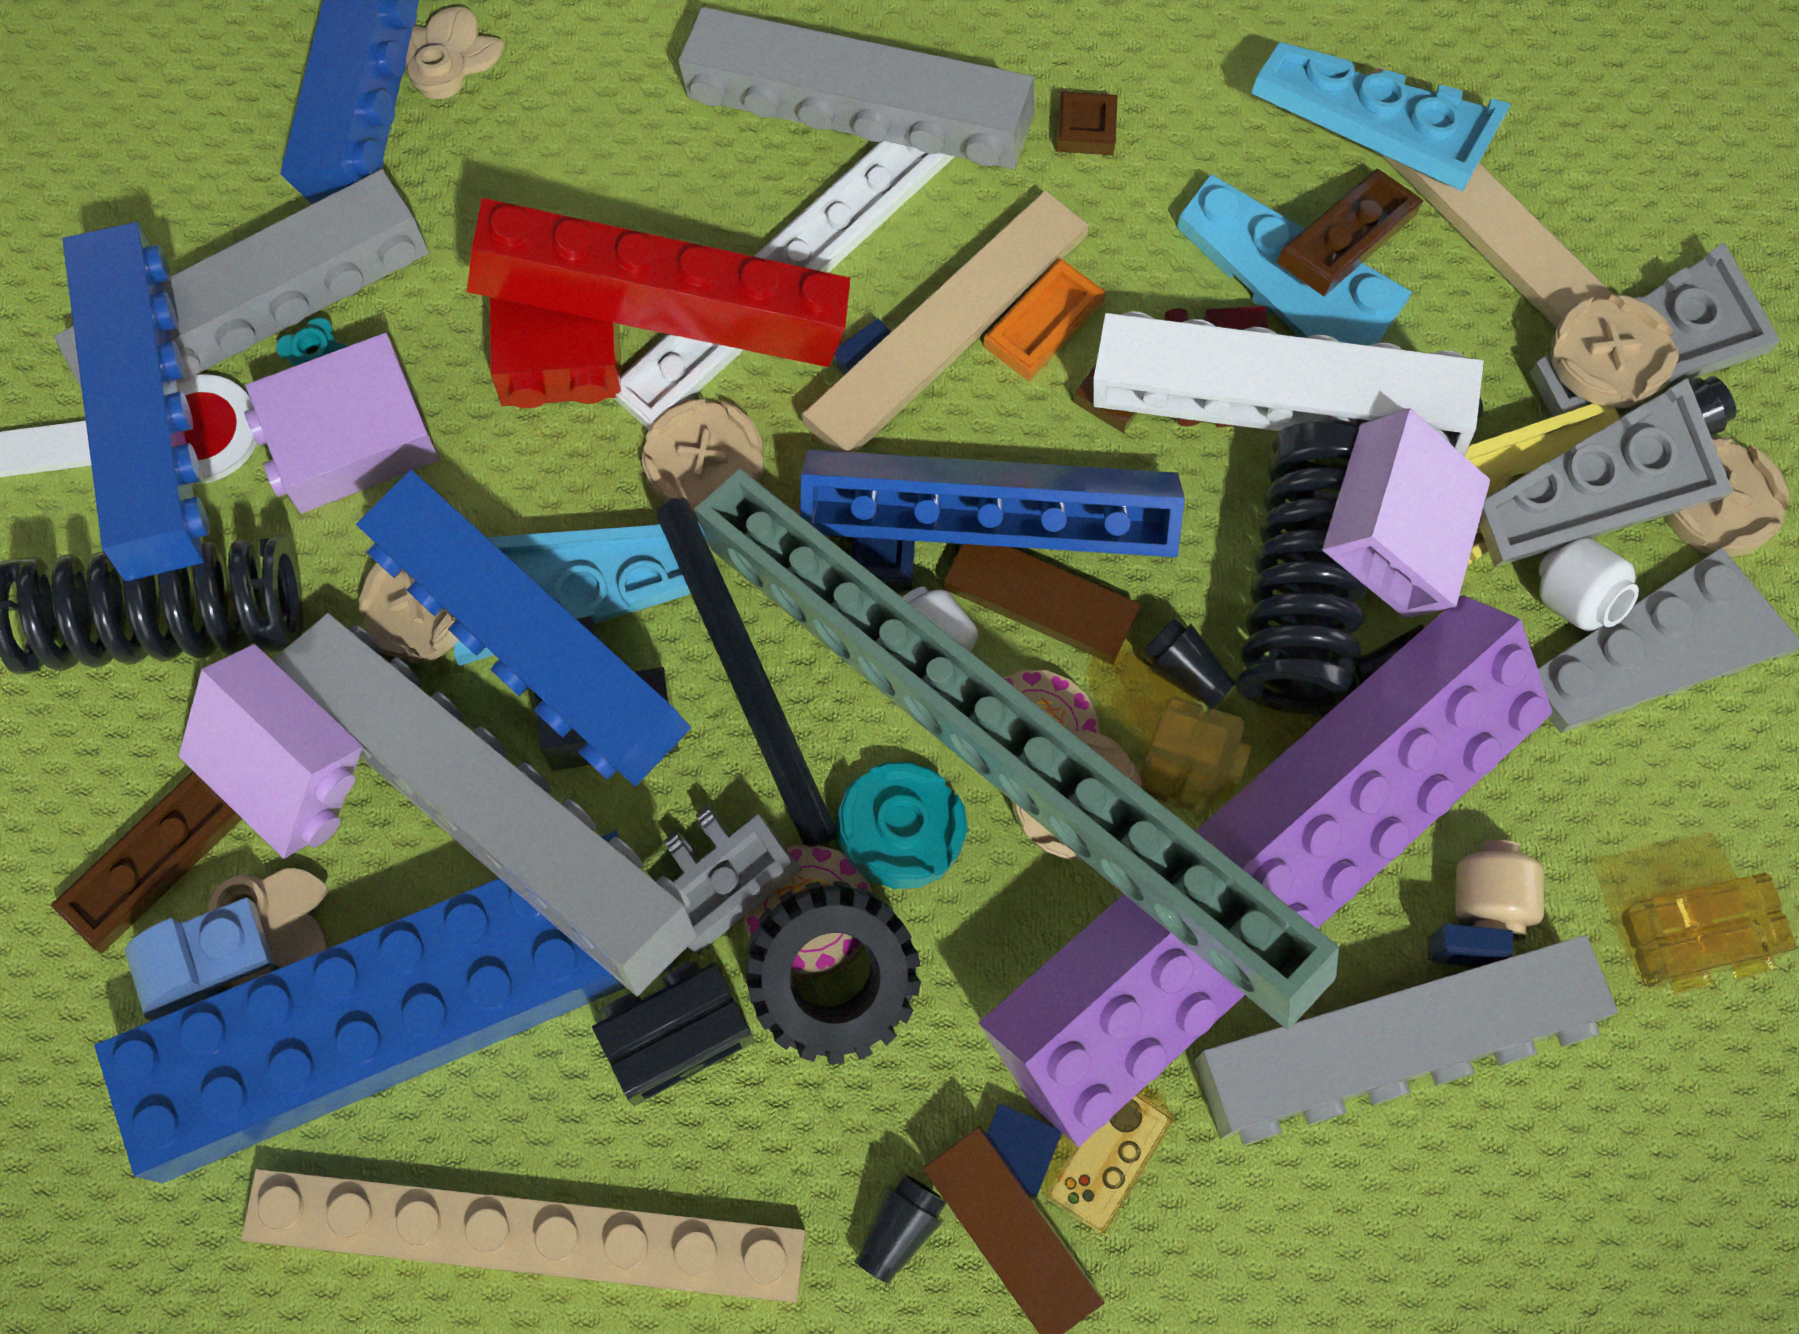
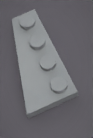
[1529,243,1781,417]
[1478,378,1733,567]
[1538,547,1799,733]

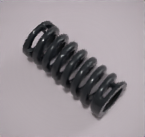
[1236,422,1368,715]
[0,535,303,675]

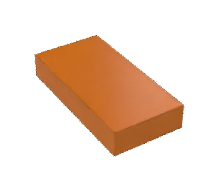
[983,258,1106,381]

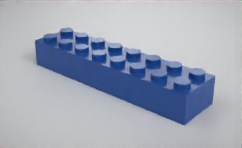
[94,831,673,1184]

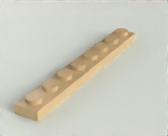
[241,1169,806,1303]

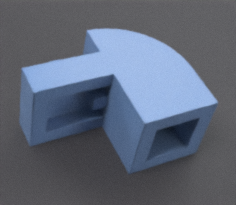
[125,897,275,1021]

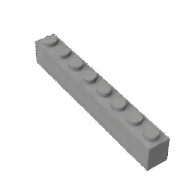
[272,613,697,997]

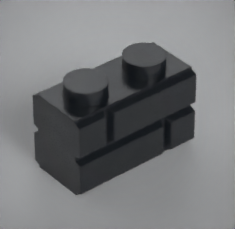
[592,961,755,1106]

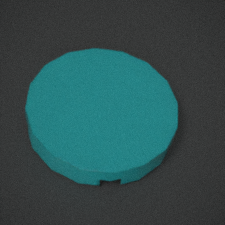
[836,762,968,889]

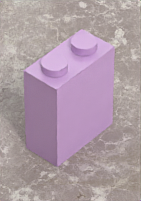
[244,333,440,514]
[1322,408,1490,618]
[178,644,363,859]

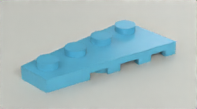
[1251,42,1511,192]
[1177,174,1412,346]
[454,522,706,666]

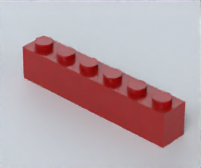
[467,197,851,368]

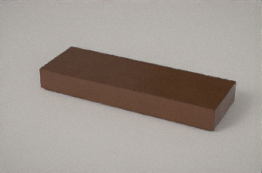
[1276,169,1424,297]
[943,544,1141,665]
[50,771,242,954]
[923,1125,1105,1334]

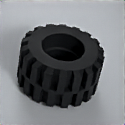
[745,881,921,1064]

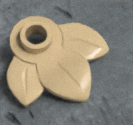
[406,6,504,100]
[209,868,328,987]

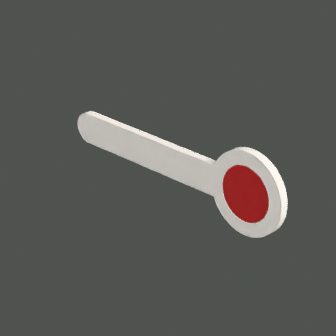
[0,374,257,484]

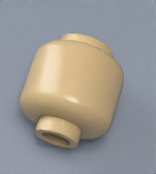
[1455,840,1544,941]

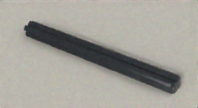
[656,497,837,847]

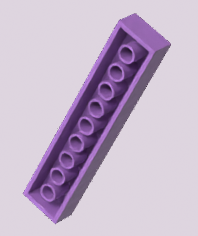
[978,595,1553,1147]

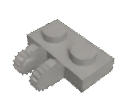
[664,805,802,954]

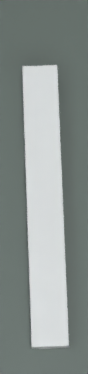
[614,141,955,430]

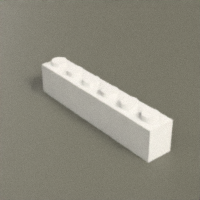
[1094,312,1484,456]

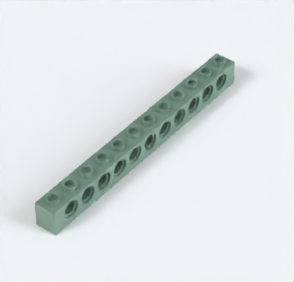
[694,469,1339,1030]

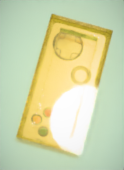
[1044,1092,1176,1236]

